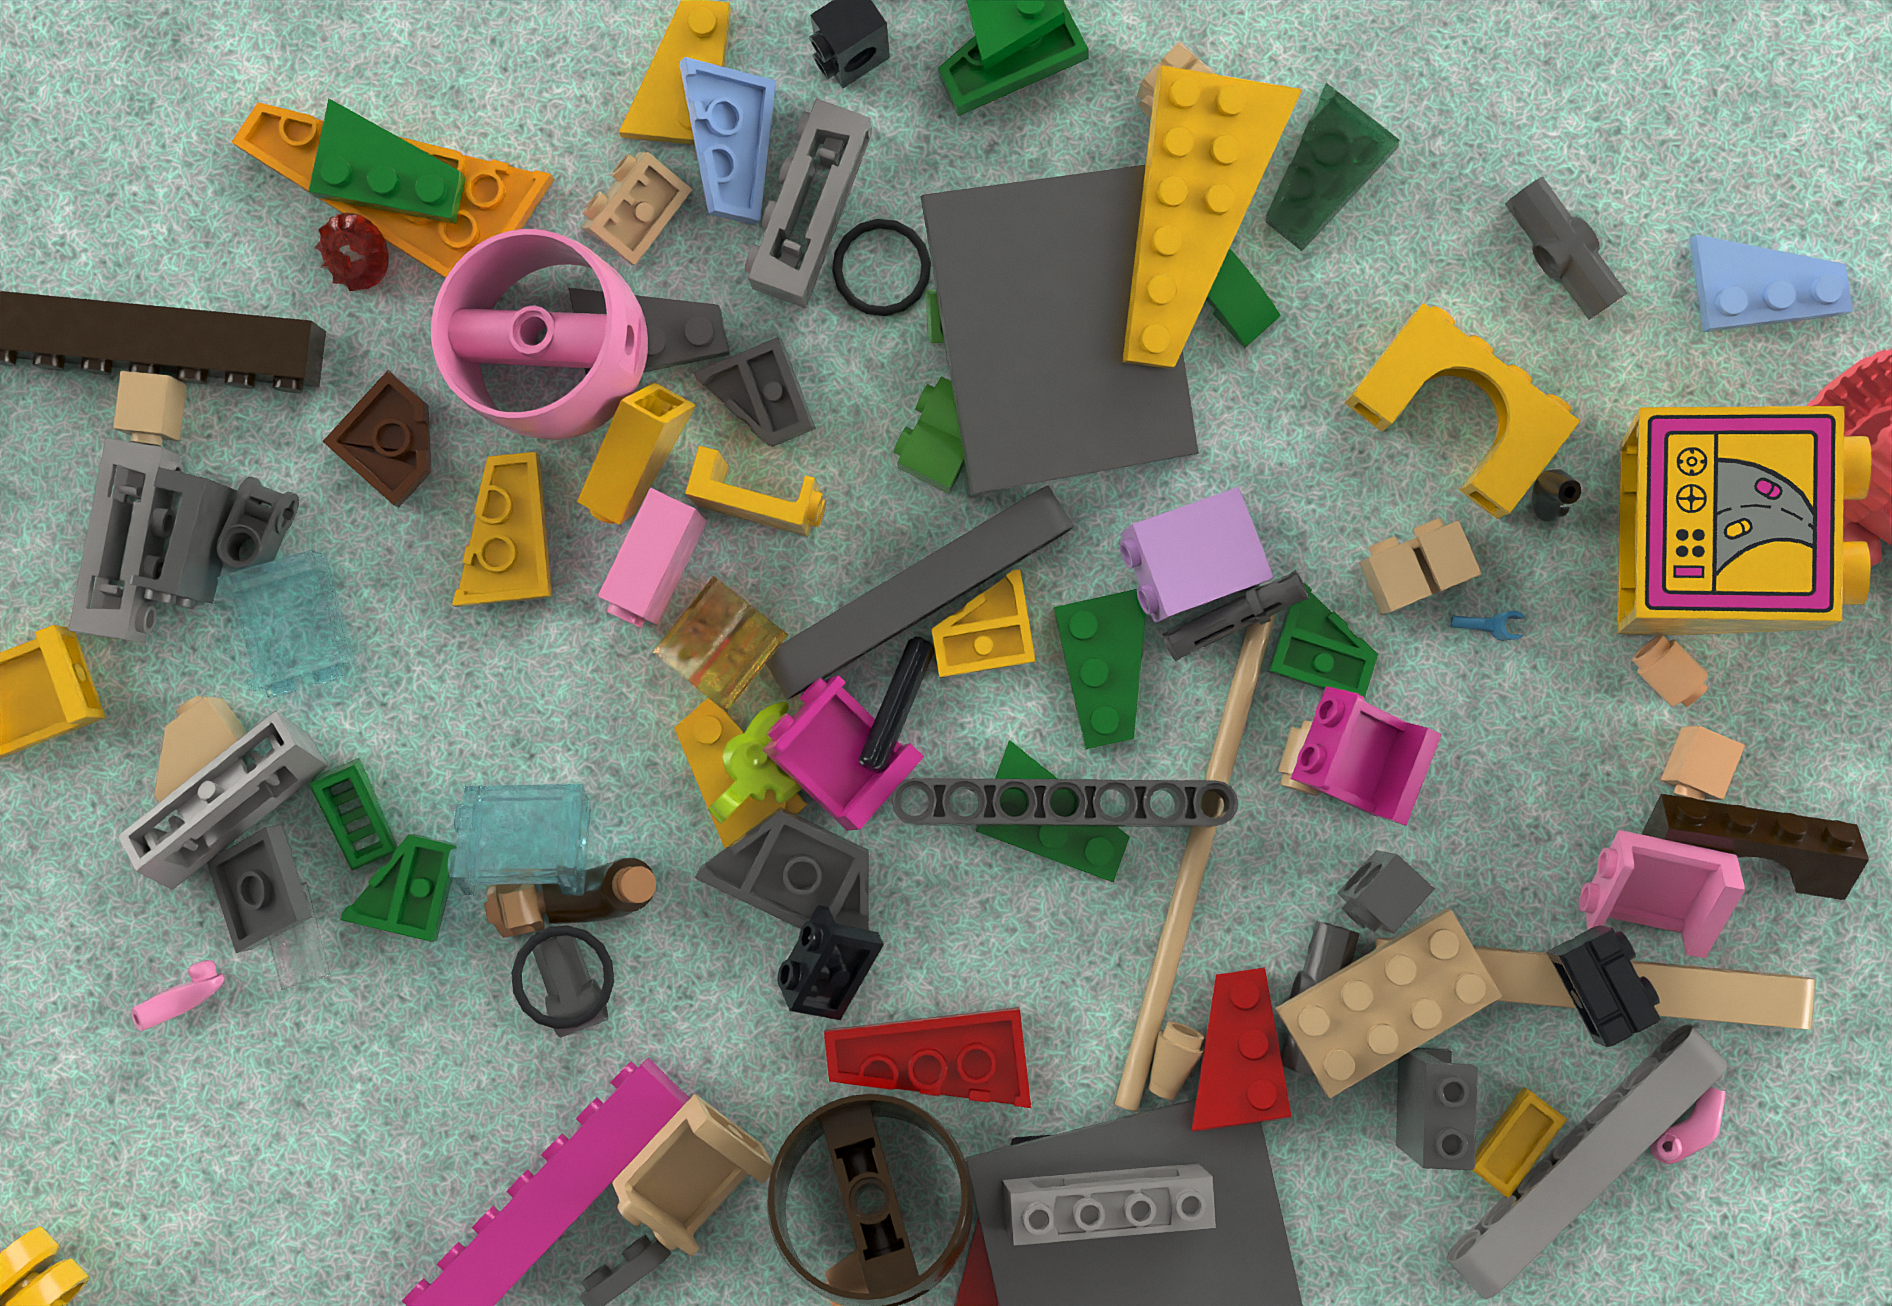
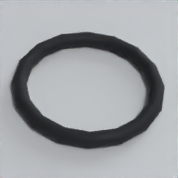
[832,219,931,316]
[511,925,614,1030]

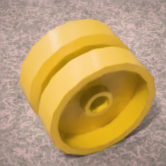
[0,1226,91,1306]

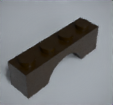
[1642,794,1869,900]

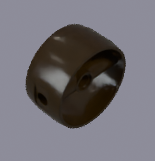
[767,1094,973,1306]

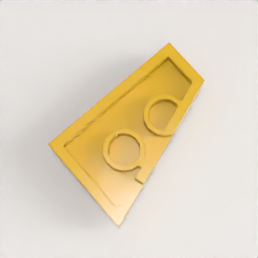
[619,0,731,145]
[674,695,808,848]

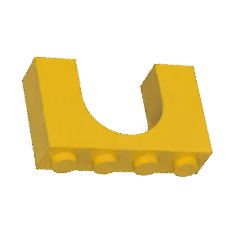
[1344,303,1580,519]

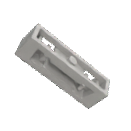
[745,98,872,308]
[68,438,184,643]
[117,711,328,890]
[1002,1163,1216,1246]

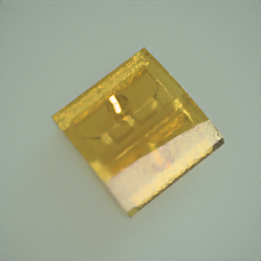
[653,576,788,712]

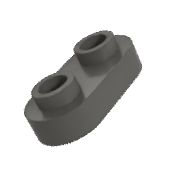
[578,1234,671,1306]

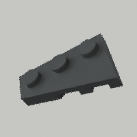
[568,288,730,375]

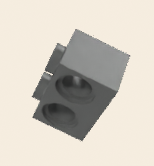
[1337,850,1435,934]

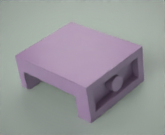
[1120,487,1274,623]

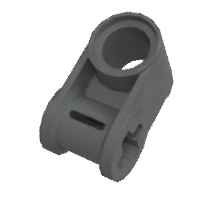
[216,477,299,575]

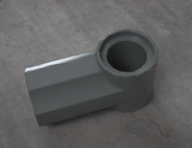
[532,936,608,1038]

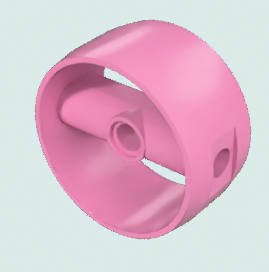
[431,229,648,440]

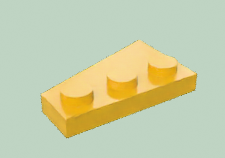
[452,452,553,607]

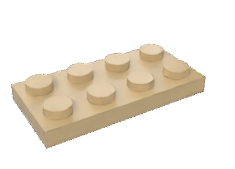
[1275,908,1503,1098]

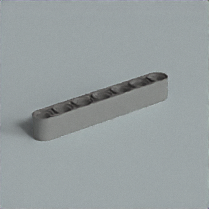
[1447,1024,1728,1299]

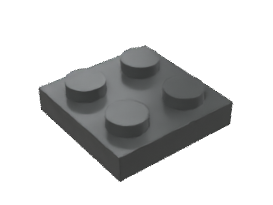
[207,824,313,953]

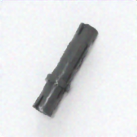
[1162,570,1310,661]

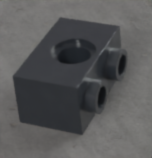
[809,0,890,89]

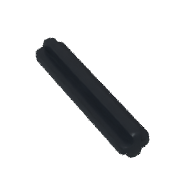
[859,636,935,773]

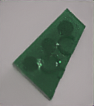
[1266,82,1400,251]

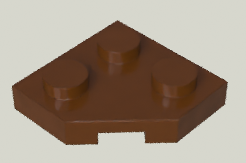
[322,370,431,508]

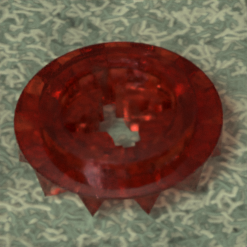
[314,213,389,291]

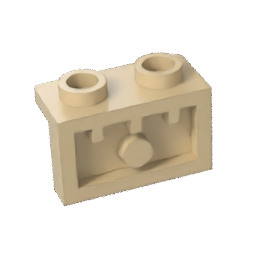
[581,151,693,265]

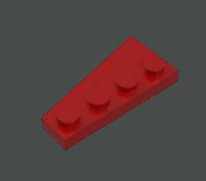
[824,1007,1032,1109]

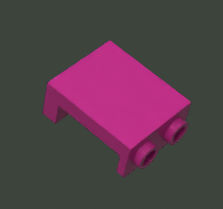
[762,675,924,831]
[1290,686,1442,826]

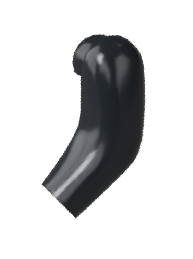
[1532,469,1581,521]

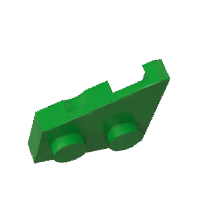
[1267,583,1378,699]
[340,834,461,942]

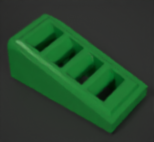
[309,758,397,871]

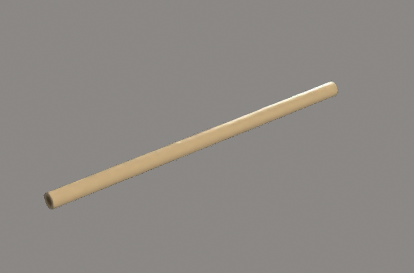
[1114,587,1276,1111]

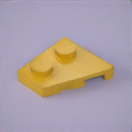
[931,569,1036,678]

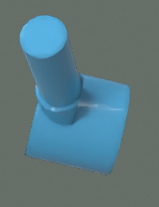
[1451,611,1524,641]

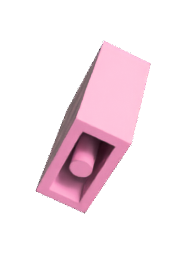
[598,488,708,628]

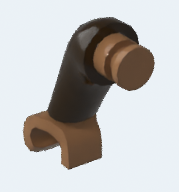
[484,858,656,938]

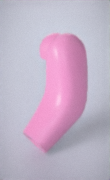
[131,960,225,1031]
[1650,1087,1726,1164]

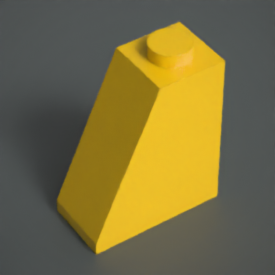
[577,382,696,525]

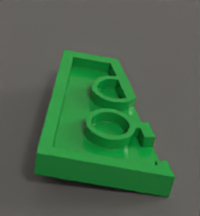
[938,0,1089,116]
[966,0,1065,71]
[308,98,465,224]
[1053,589,1146,750]
[976,740,1130,882]

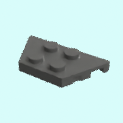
[695,807,869,930]

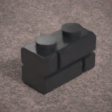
[1547,925,1661,1047]

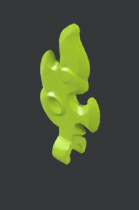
[708,702,802,824]

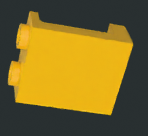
[685,446,827,537]
[0,625,106,759]

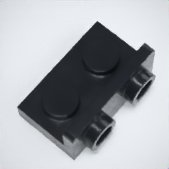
[777,905,884,1020]

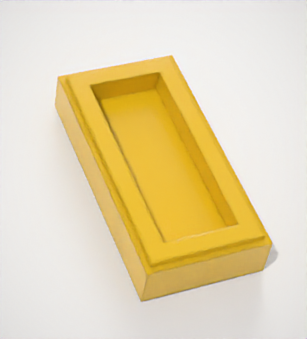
[1472,1087,1568,1199]

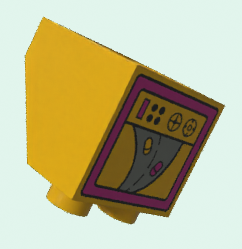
[1617,406,1872,636]

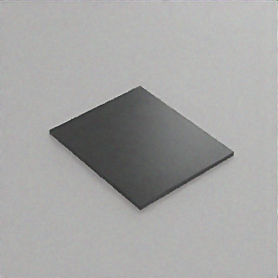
[920,165,1199,495]
[965,1098,1303,1306]

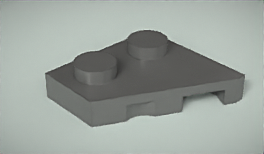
[694,337,816,447]

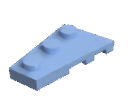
[679,57,776,225]
[1690,234,1853,332]

